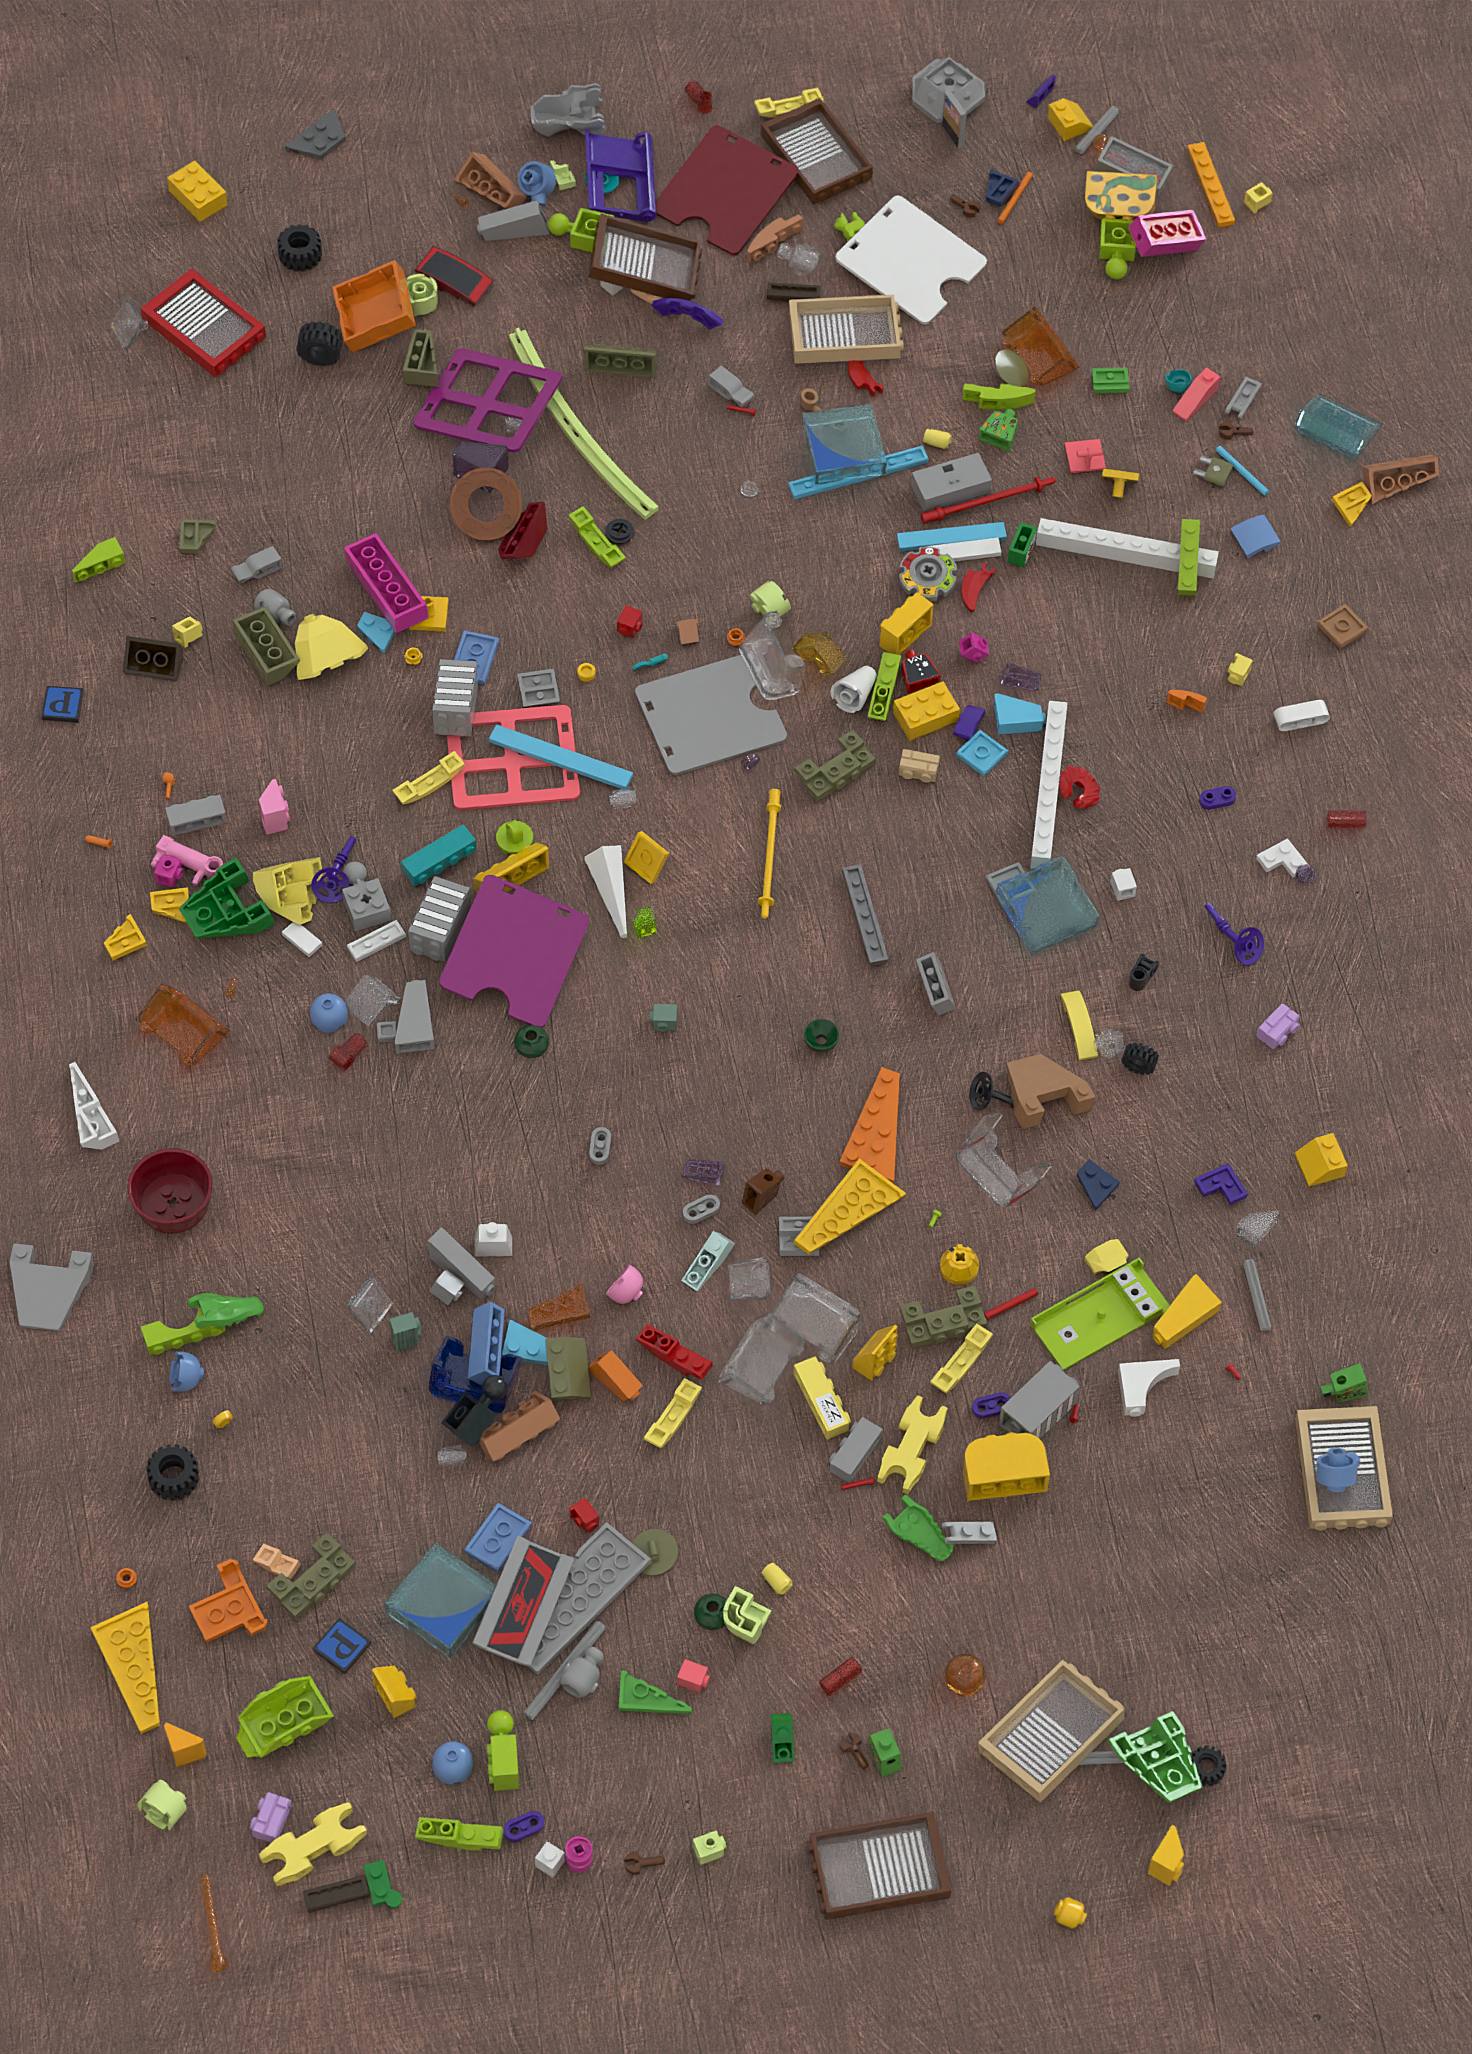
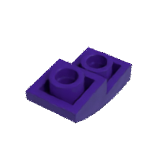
[953,705,985,739]

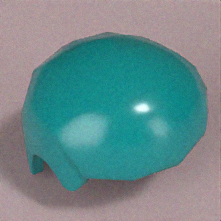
[1165,369,1193,393]

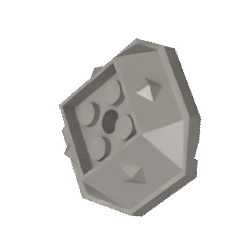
[912,57,985,123]

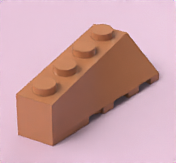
[454,152,527,209]
[1363,455,1439,504]
[479,1391,560,1462]

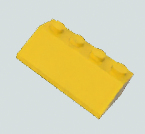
[473,842,549,893]

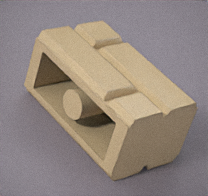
[899,749,940,783]

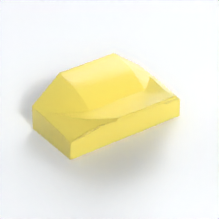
[1084,1239,1128,1275]

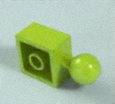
[548,208,614,255]
[1099,218,1136,279]
[487,1710,519,1791]

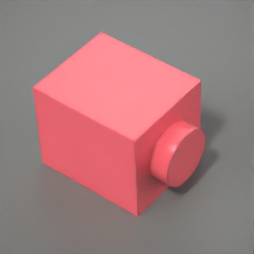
[677,1659,710,1693]

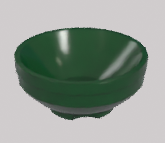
[804,1019,839,1052]
[514,1025,549,1058]
[694,1593,727,1630]

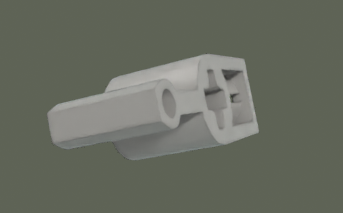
[709,366,755,407]
[231,546,282,584]

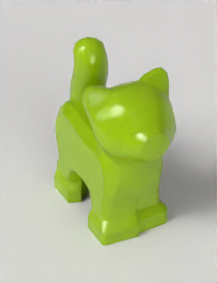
[834,212,865,245]

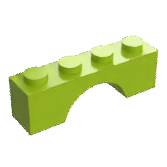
[1177,519,1200,596]
[141,1308,226,1356]

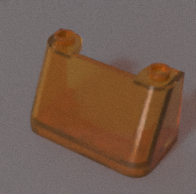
[1001,306,1080,386]
[135,983,230,1066]

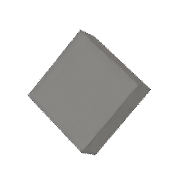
[377,1021,397,1042]

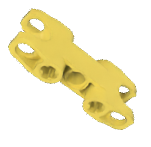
[877,1395,948,1494]
[259,1802,367,1886]

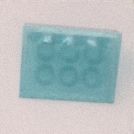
[1293,393,1382,459]

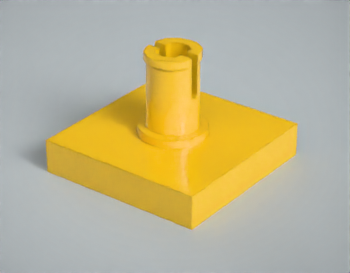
[1102,469,1139,498]
[409,596,449,632]
[624,831,669,884]

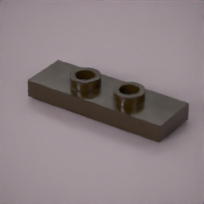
[767,282,820,301]
[303,1875,370,1913]

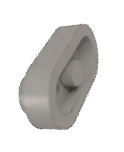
[589,1127,611,1165]
[683,1195,720,1224]

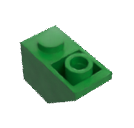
[770,1713,794,1763]

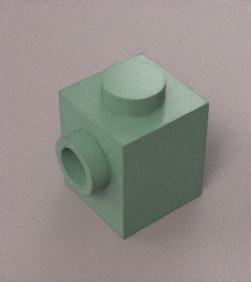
[649,1004,677,1032]

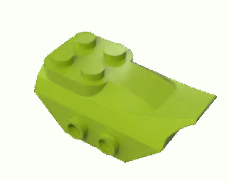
[236,1676,334,1758]

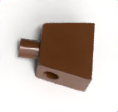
[742,1169,784,1215]

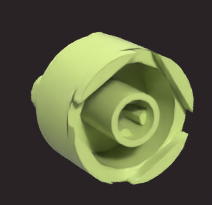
[406,274,438,316]
[749,581,791,625]
[137,1780,187,1830]

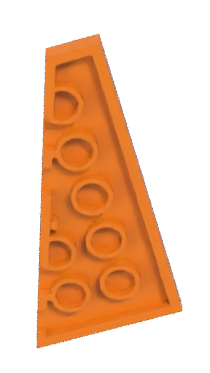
[839,1067,900,1184]

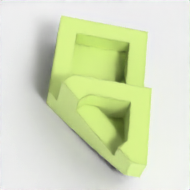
[550,161,576,190]

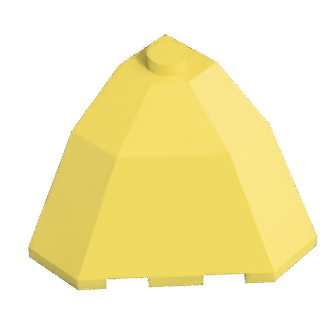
[295,614,368,680]
[253,857,323,925]

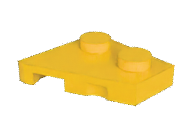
[150,887,189,923]

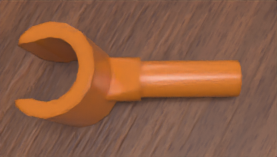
[162,772,175,799]

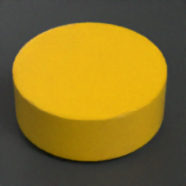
[577,663,596,682]
[212,1410,233,1428]

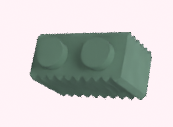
[389,1312,422,1352]

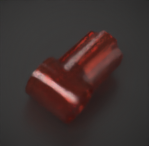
[685,80,712,114]
[329,1033,368,1070]

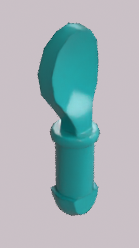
[632,653,668,671]

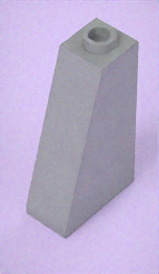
[477,200,550,241]
[395,980,434,1054]
[428,1227,496,1300]

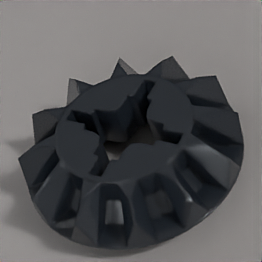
[605,519,634,545]

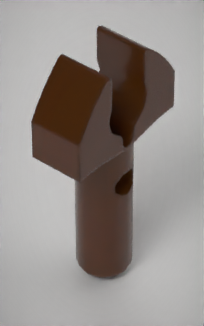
[950,194,980,217]
[1219,421,1253,440]
[840,1732,869,1769]
[624,1851,665,1875]

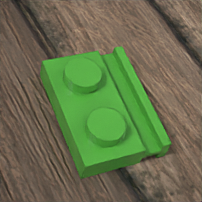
[1092,368,1129,394]

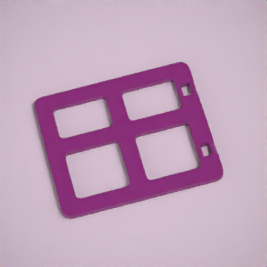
[413,348,562,453]

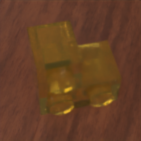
[792,632,846,675]

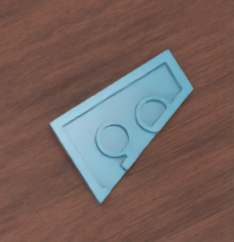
[502,1320,548,1366]

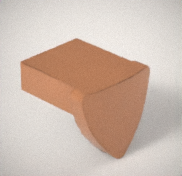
[676,619,699,644]

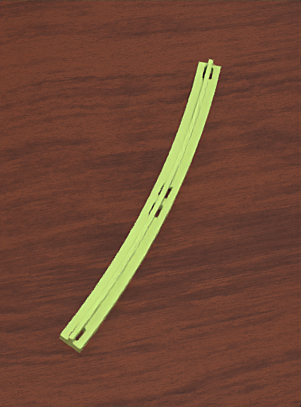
[509,328,658,520]

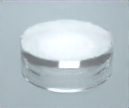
[741,481,759,499]

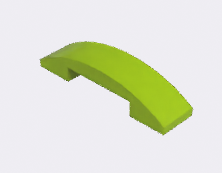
[569,506,626,568]

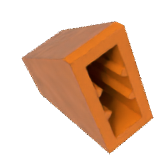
[588,1350,643,1401]

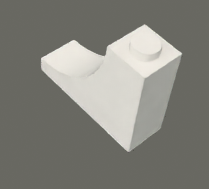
[1118,1359,1180,1417]

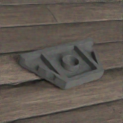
[285,109,346,160]

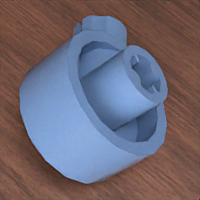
[518,161,556,207]
[1317,1448,1360,1492]

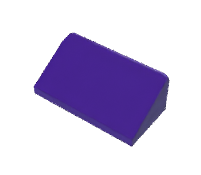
[1026,74,1056,108]

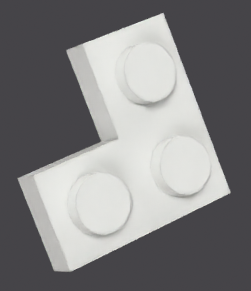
[1256,839,1309,878]

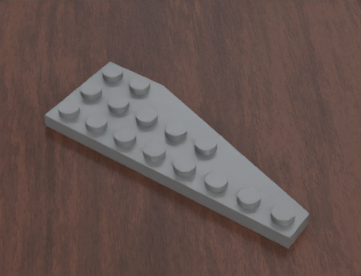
[529,1522,651,1675]

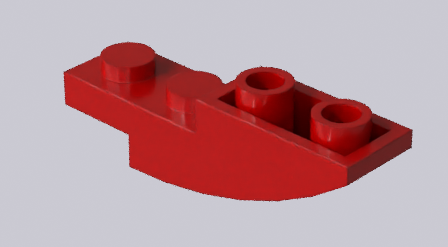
[636,1324,713,1380]

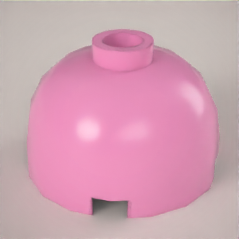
[606,1265,643,1304]

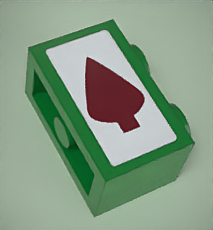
[1007,522,1037,568]

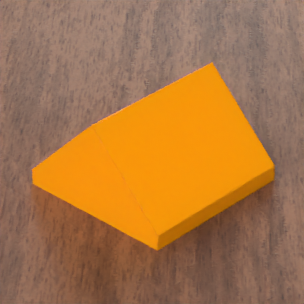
[164,1722,207,1767]

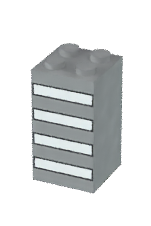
[432,659,478,736]
[408,876,471,962]
[999,1361,1080,1439]

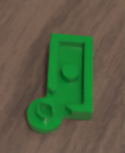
[363,1860,402,1908]

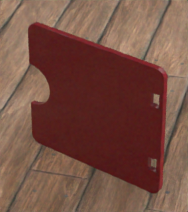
[656,125,798,255]

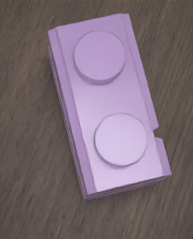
[1256,1004,1300,1049]
[250,1792,292,1843]

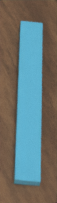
[788,446,929,500]
[489,724,633,790]

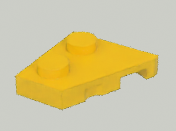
[1331,482,1372,527]
[104,914,147,961]

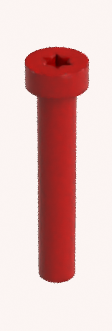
[727,405,756,416]
[841,1477,874,1490]

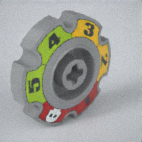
[899,547,957,602]

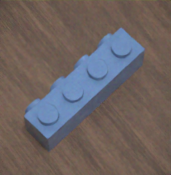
[468,1302,505,1386]

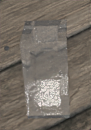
[1237,1210,1280,1249]

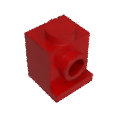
[569,1497,599,1532]

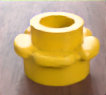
[404,648,423,665]

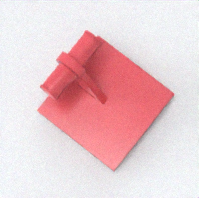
[1064,439,1106,473]

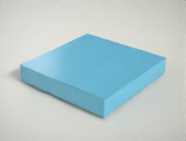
[956,730,1008,777]

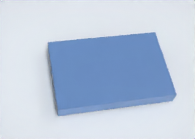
[454,630,499,686]
[464,1503,532,1573]

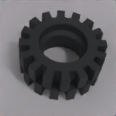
[1121,1043,1159,1075]
[1190,1745,1227,1787]

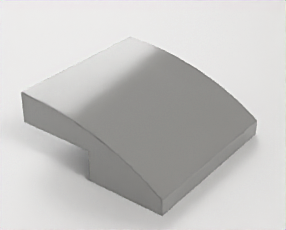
[517,669,560,708]
[779,1217,819,1256]

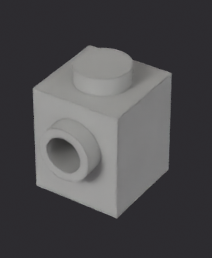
[429,1269,464,1305]

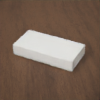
[282,922,323,957]

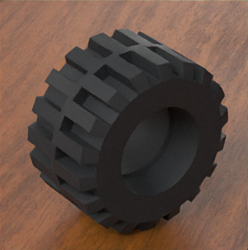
[277,224,322,272]
[296,322,343,366]
[146,1444,199,1500]

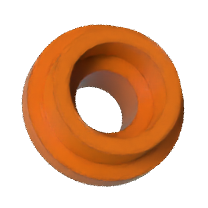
[727,628,745,646]
[116,1568,137,1588]

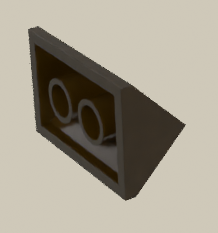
[123,636,183,680]

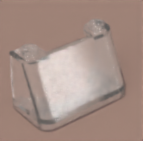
[739,611,806,700]
[768,1273,861,1364]
[717,1312,806,1405]

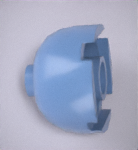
[309,993,348,1033]
[170,1351,204,1392]
[432,1741,474,1785]

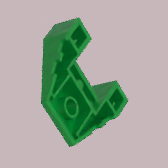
[179,857,275,939]

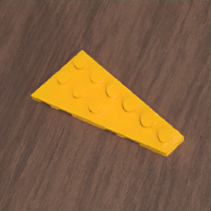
[793,1158,906,1255]
[91,1602,160,1734]

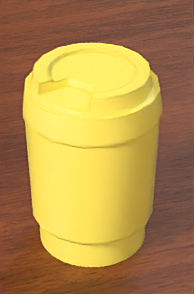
[923,429,952,449]
[762,1563,792,1595]

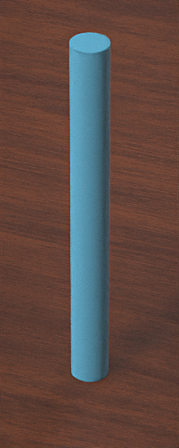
[1216,446,1269,496]

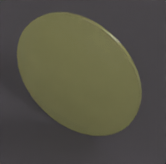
[995,349,1029,387]
[632,1529,678,1575]

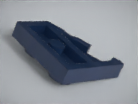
[986,170,1019,207]
[1077,1159,1120,1210]

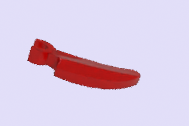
[848,360,884,397]
[961,563,995,612]

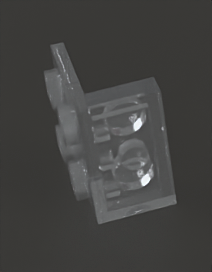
[344,973,401,1027]

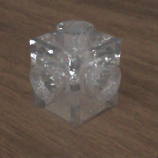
[1094,1029,1125,1058]

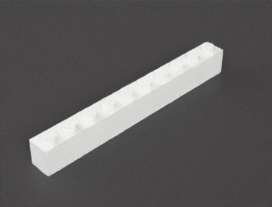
[1036,518,1219,579]
[1030,701,1067,870]

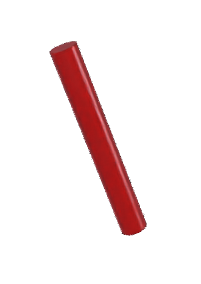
[984,1288,1038,1320]

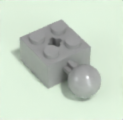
[342,861,391,931]

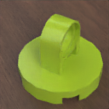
[496,820,533,855]

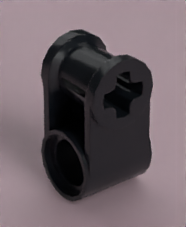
[1129,953,1160,991]

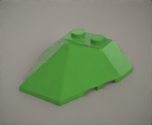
[1108,1711,1202,1803]

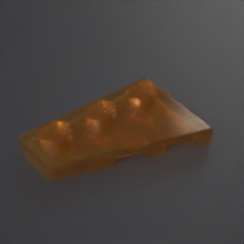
[527,1282,590,1330]

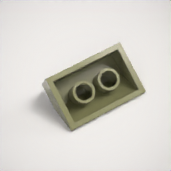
[545,1337,591,1402]

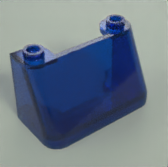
[429,1336,522,1413]

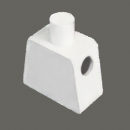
[475,1222,512,1256]

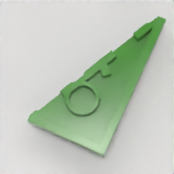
[619,1670,692,1714]

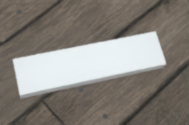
[927,538,1002,562]

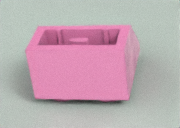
[259,779,290,835]

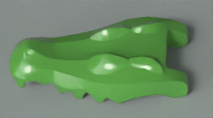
[187,1293,264,1328]
[881,1494,953,1561]

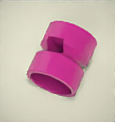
[565,1836,593,1872]

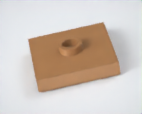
[1317,604,1369,649]

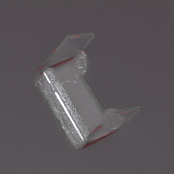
[956,1112,1051,1207]

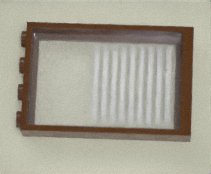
[761,98,873,205]
[588,213,703,301]
[807,1812,952,1920]

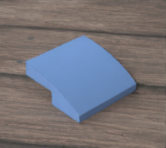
[1231,515,1281,558]

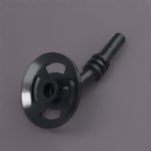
[969,1072,1045,1119]

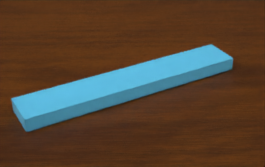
[897,522,1007,552]

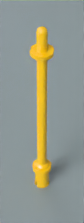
[758,789,781,919]

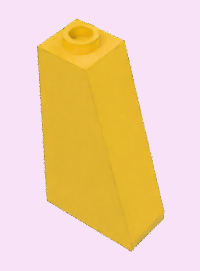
[1152,1274,1222,1349]

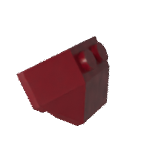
[498,502,547,559]

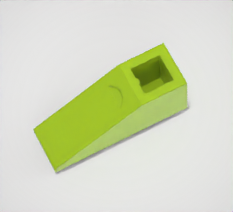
[72,537,125,583]

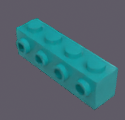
[401,824,477,887]

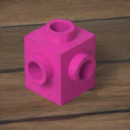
[958,633,989,663]
[154,855,183,888]

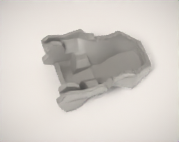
[530,83,605,137]

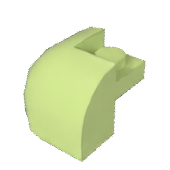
[723,1586,771,1644]

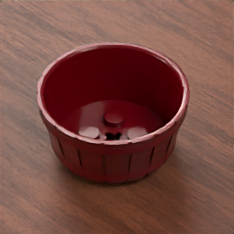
[127,1148,213,1234]

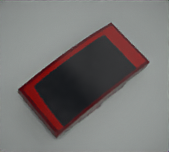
[414,245,494,307]

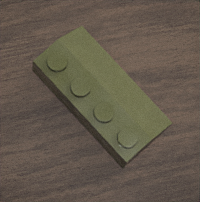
[585,344,658,378]
[233,606,300,686]

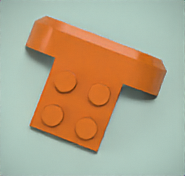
[189,1559,268,1643]

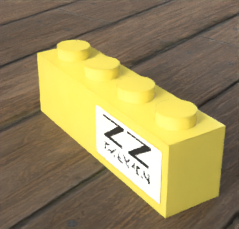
[793,1356,851,1440]

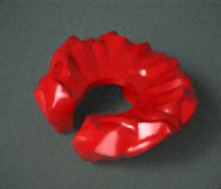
[1059,765,1101,808]

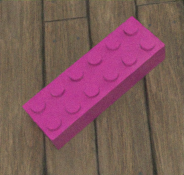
[344,533,429,633]

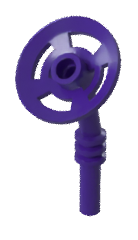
[311,836,357,903]
[1204,902,1264,965]

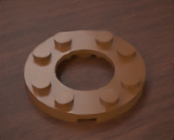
[450,468,522,540]

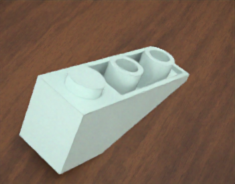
[681,1231,735,1291]

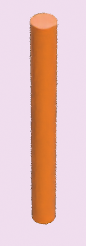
[997,172,1033,224]

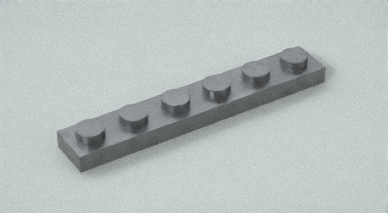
[842,864,888,966]

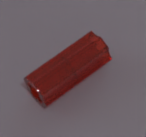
[1327,810,1367,827]
[819,1657,863,1696]

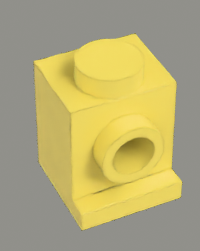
[1244,182,1273,214]
[172,616,203,648]
[1227,653,1253,686]

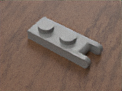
[1225,377,1262,420]
[941,1522,997,1544]

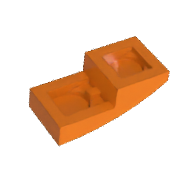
[1166,690,1207,713]

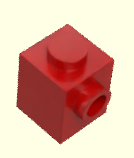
[617,605,643,638]

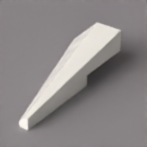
[585,845,627,938]
[69,1062,119,1150]

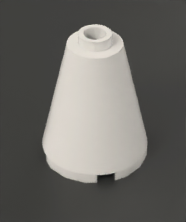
[830,666,877,713]

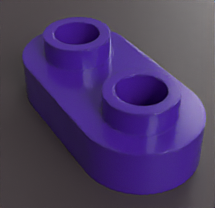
[1199,786,1236,810]
[972,1392,1011,1419]
[504,1811,544,1842]

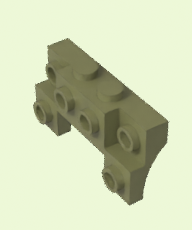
[794,730,876,803]
[900,1286,987,1349]
[267,1532,356,1620]

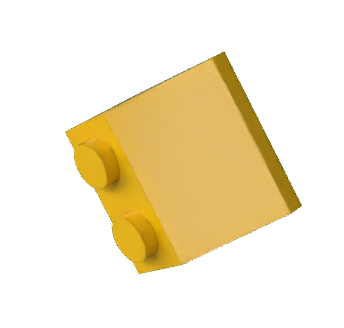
[1048,98,1093,141]
[1295,1133,1348,1187]
[372,1666,417,1718]
[1148,1825,1185,1886]

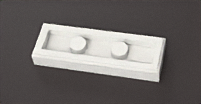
[347,920,406,962]

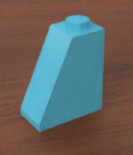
[993,694,1046,735]

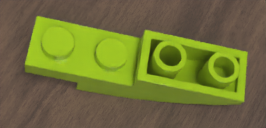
[962,383,1036,410]
[868,652,901,721]
[415,1817,503,1851]

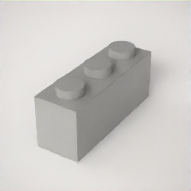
[165,795,227,836]
[916,952,956,1016]
[828,1417,883,1483]

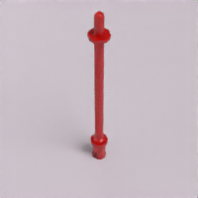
[920,477,1056,524]

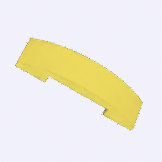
[754,88,824,118]
[393,751,465,805]
[1061,991,1098,1061]
[930,1323,993,1394]
[644,1378,702,1448]

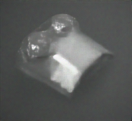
[727,1257,772,1301]

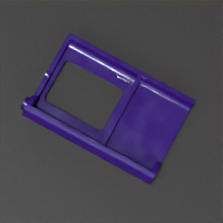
[585,129,656,222]

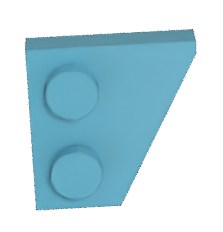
[357,612,395,654]

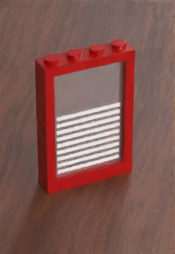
[140,268,266,377]

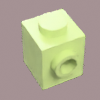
[693,1831,726,1865]

